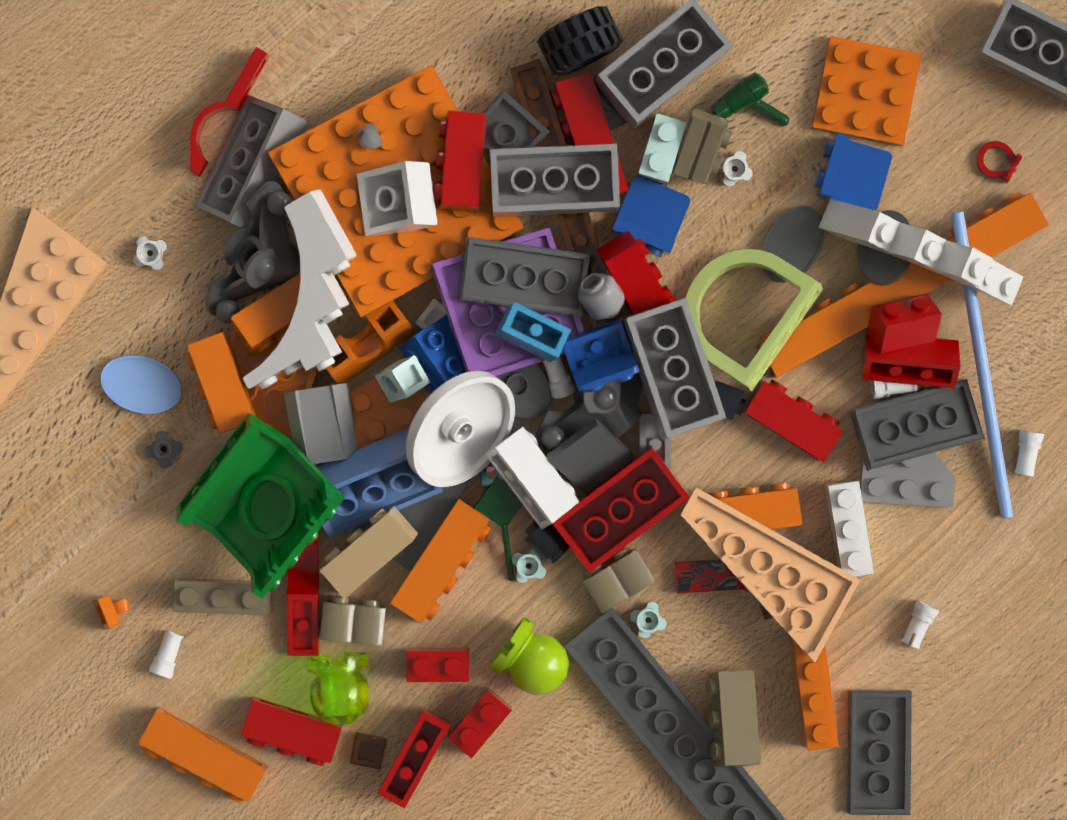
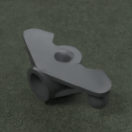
[206,181,299,324]
[536,372,643,450]

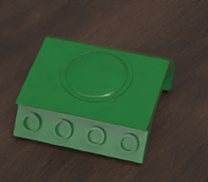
[176,413,345,599]

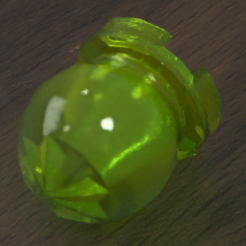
[306,652,371,726]

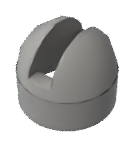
[357,122,383,150]

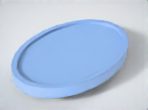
[101,355,182,414]

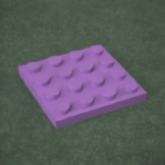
[431,227,584,376]

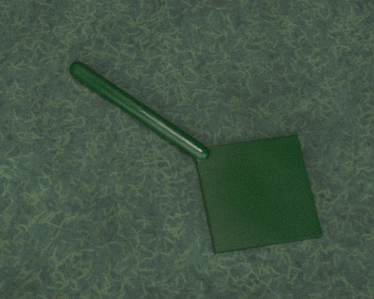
[473,476,523,581]

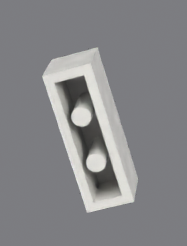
[485,427,579,529]
[824,480,874,577]

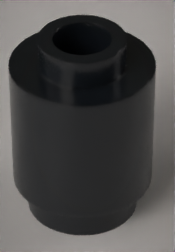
[525,521,570,564]

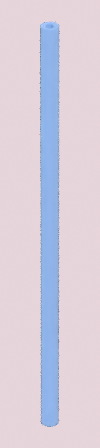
[951,211,1013,518]

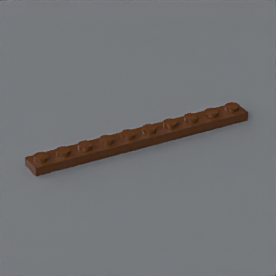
[510,59,624,329]

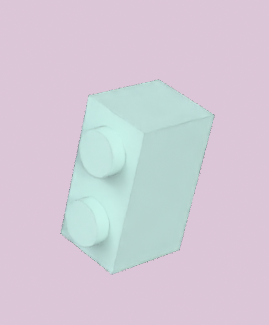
[637,113,687,185]

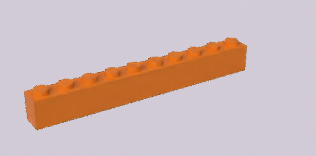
[756,191,1049,378]

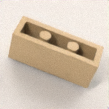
[320,506,418,599]

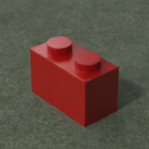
[866,294,942,354]
[406,648,470,682]
[448,687,512,759]

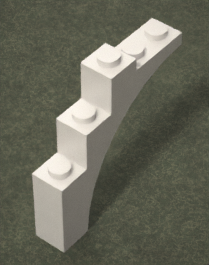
[243,189,357,390]
[819,199,1023,306]

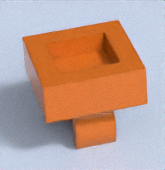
[92,595,131,630]

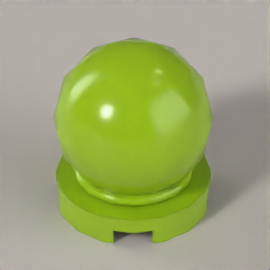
[489,617,570,695]

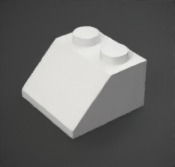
[357,161,438,236]

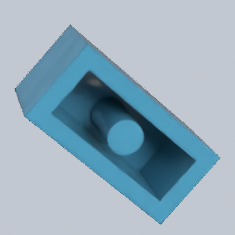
[494,302,571,362]

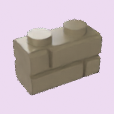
[672,108,732,184]

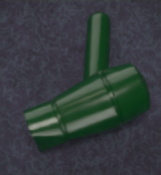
[710,72,789,126]

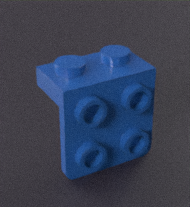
[814,133,892,210]
[611,176,690,257]
[399,315,466,394]
[563,320,639,393]

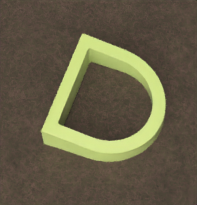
[686,249,823,391]

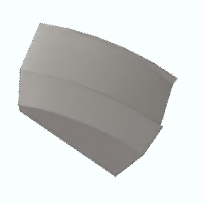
[284,383,358,464]

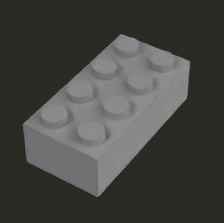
[594,0,733,130]
[975,0,1067,102]
[490,144,620,217]
[621,298,727,439]

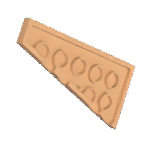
[0,207,108,406]
[680,488,861,662]

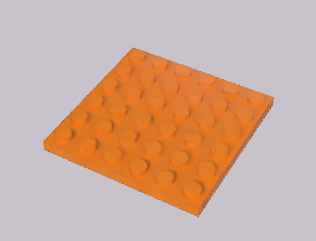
[267,65,524,319]

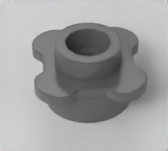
[145,431,182,468]

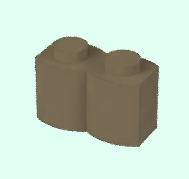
[582,547,655,614]
[320,595,386,645]

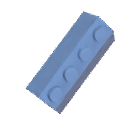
[317,428,443,539]

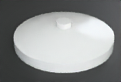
[406,371,515,487]

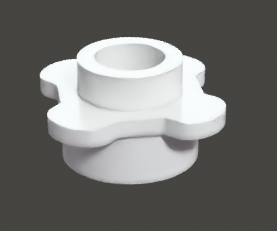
[719,151,753,187]
[133,236,167,270]

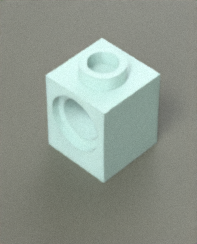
[375,355,430,402]

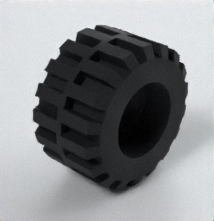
[537,6,624,76]

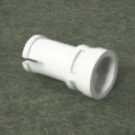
[543,356,576,399]
[870,380,917,400]
[1014,430,1044,476]
[901,600,939,649]
[148,630,184,679]

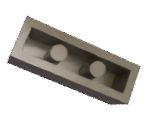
[173,578,271,615]
[706,670,761,768]

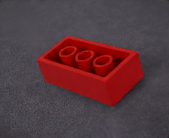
[552,446,690,573]

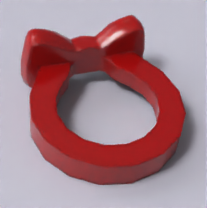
[977,141,1023,184]

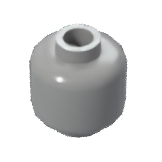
[578,273,625,320]

